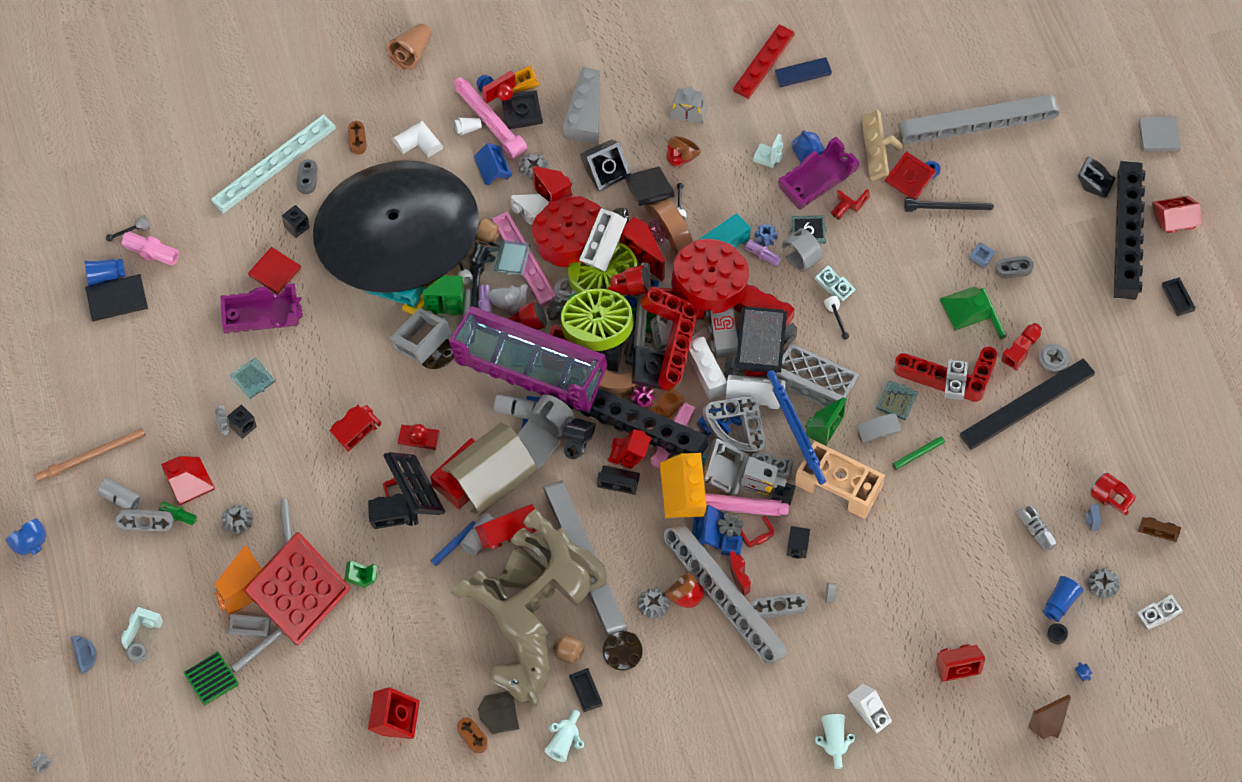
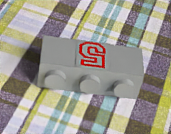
[705,308,738,358]

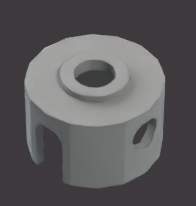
[782,228,823,272]
[529,395,574,437]

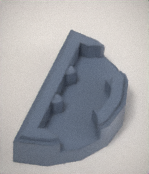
[71,636,97,675]

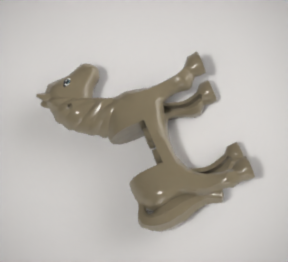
[452,509,607,707]

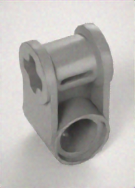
[650,315,677,349]

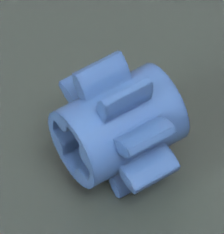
[755,223,778,246]

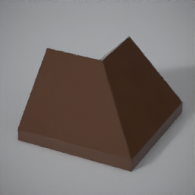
[1028,694,1071,739]

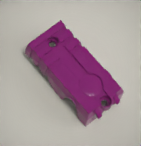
[778,137,860,210]
[220,283,303,334]

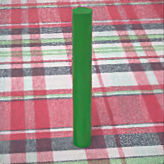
[980,288,1007,339]
[892,436,945,470]

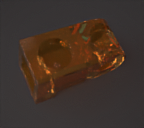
[650,388,685,419]

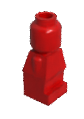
[1001,323,1042,371]

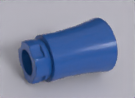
[84,259,125,286]
[1042,576,1084,622]

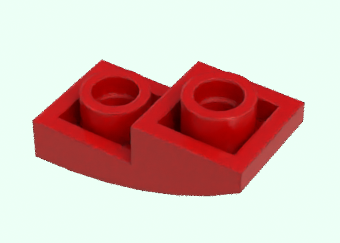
[730,551,751,596]

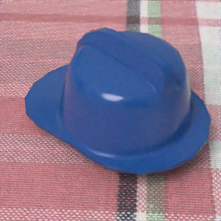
[792,130,825,163]

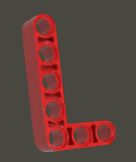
[641,288,698,391]
[894,346,998,402]

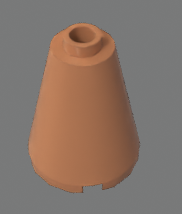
[386,24,431,70]

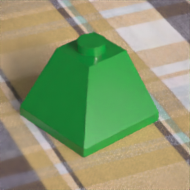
[940,286,992,330]
[805,397,847,446]

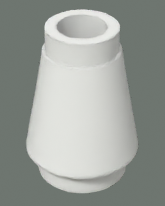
[454,118,482,136]

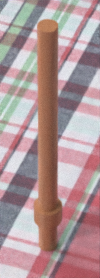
[34,428,145,482]

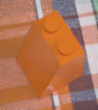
[214,545,262,616]

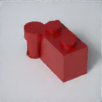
[329,405,382,452]
[608,429,651,469]

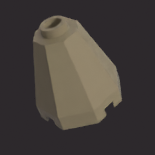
[500,545,545,588]

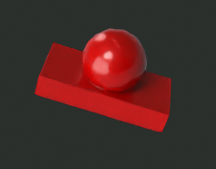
[482,71,516,103]
[398,424,440,450]

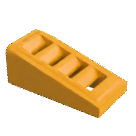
[512,65,540,94]

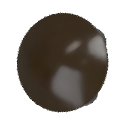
[421,339,454,369]
[603,631,643,671]

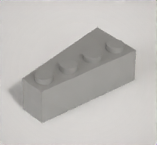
[563,67,600,145]

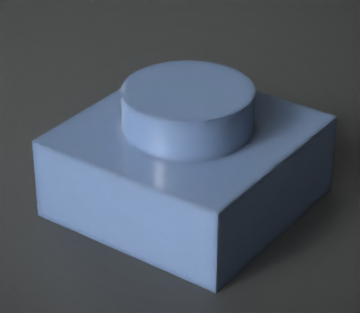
[969,242,995,268]
[1085,504,1101,531]

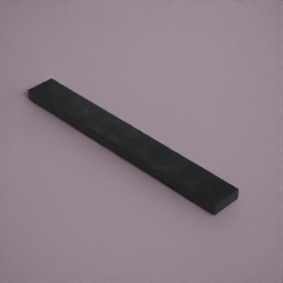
[960,358,1095,450]

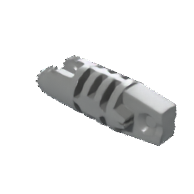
[1017,505,1057,552]

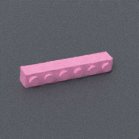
[651,403,695,469]

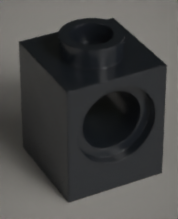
[281,205,310,238]
[227,404,257,439]
[787,526,810,559]

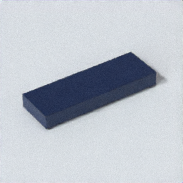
[775,57,832,87]

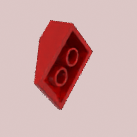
[620,216,665,281]

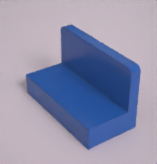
[474,143,512,185]
[692,505,724,549]

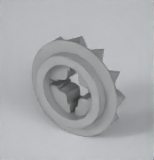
[519,152,549,179]
[554,276,584,302]
[1039,344,1070,373]
[215,405,229,436]
[221,504,253,534]
[1088,568,1121,598]
[638,587,670,618]

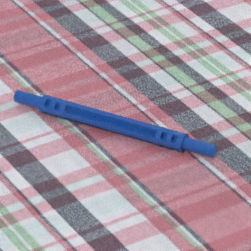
[767,370,826,485]

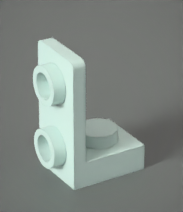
[753,134,784,169]
[121,607,163,649]

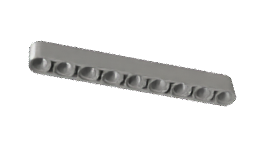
[898,95,1060,144]
[543,480,627,637]
[663,525,787,664]

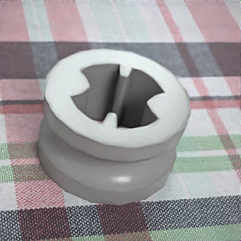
[31,753,52,773]

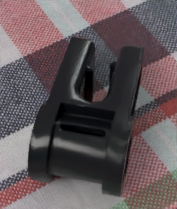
[469,240,500,264]

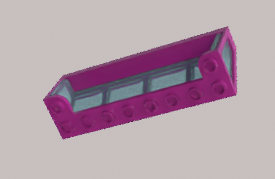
[449,306,607,412]

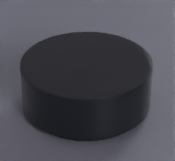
[1047,623,1068,644]

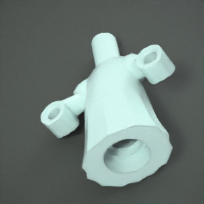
[544,710,584,762]
[815,714,855,769]

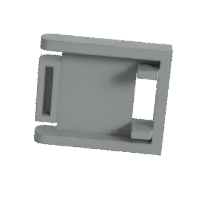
[703,438,748,496]

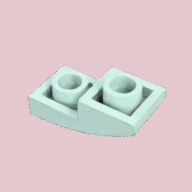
[814,265,856,302]

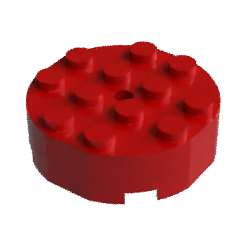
[532,196,601,267]
[671,239,749,314]

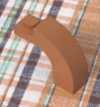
[645,199,693,252]
[582,368,640,397]

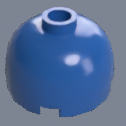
[5,518,46,555]

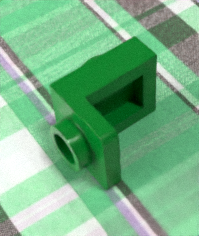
[344,560,377,588]

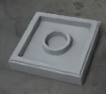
[1139,117,1181,152]
[517,420,560,471]

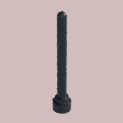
[904,197,994,212]
[469,261,485,344]

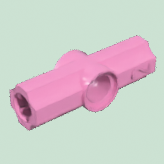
[121,231,179,266]

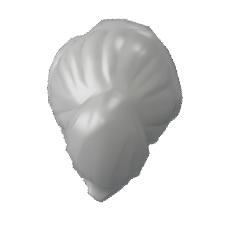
[487,283,529,315]

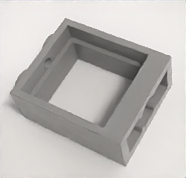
[390,308,451,364]

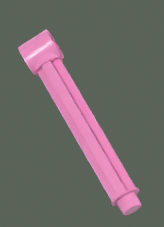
[453,77,528,160]
[705,493,789,517]

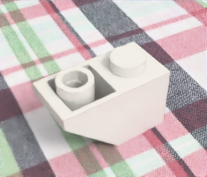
[510,194,549,225]
[848,684,892,733]

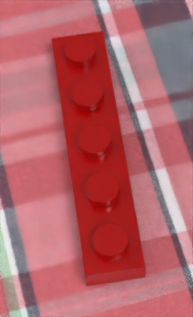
[733,24,794,99]

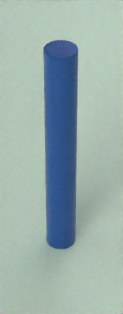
[431,521,476,566]

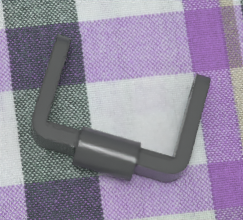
[624,335,652,365]

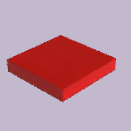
[884,151,936,199]
[248,247,301,294]

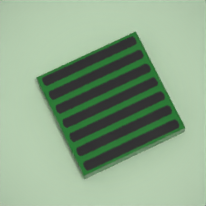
[183,651,239,706]

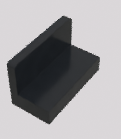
[597,466,640,495]

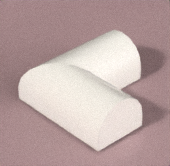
[392,121,443,158]

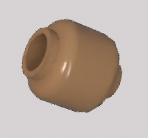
[475,217,500,243]
[553,634,585,664]

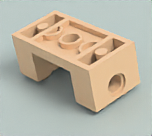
[795,441,885,519]

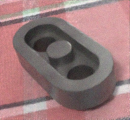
[297,159,318,194]
[996,256,1034,278]

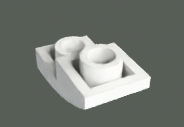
[1137,594,1183,630]

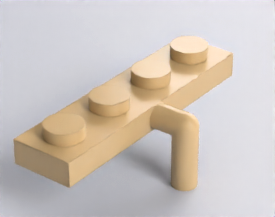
[861,110,903,181]

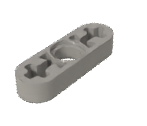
[116,509,174,532]
[751,594,808,619]

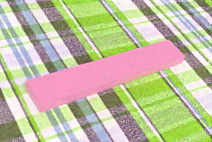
[491,212,557,307]

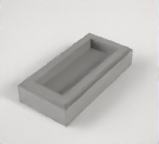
[228,614,271,638]

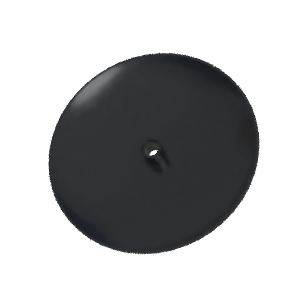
[313,161,479,293]

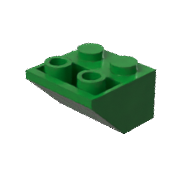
[423,275,464,316]

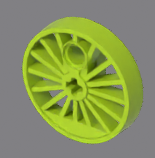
[568,242,638,297]
[561,289,634,351]

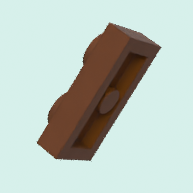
[1138,517,1181,542]

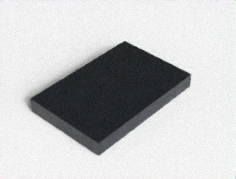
[624,167,675,206]
[85,274,148,321]

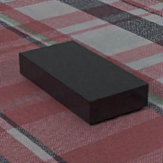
[1161,277,1196,316]
[569,668,603,712]

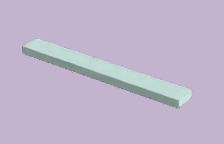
[211,114,336,214]

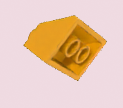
[659,453,707,518]

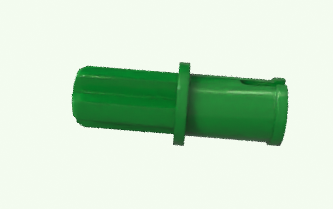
[159,501,197,526]

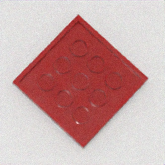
[242,532,351,646]

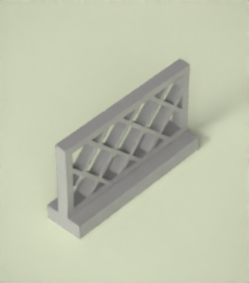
[775,343,860,407]

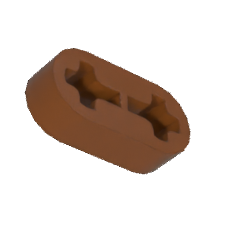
[348,121,367,155]
[457,717,488,753]

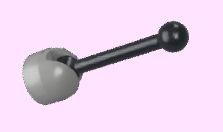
[106,215,151,242]

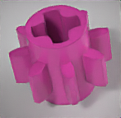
[630,385,655,408]

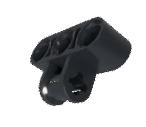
[563,418,596,460]

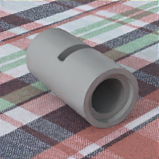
[494,393,536,420]
[98,478,142,510]
[460,513,495,556]

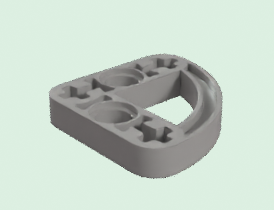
[703,396,766,453]

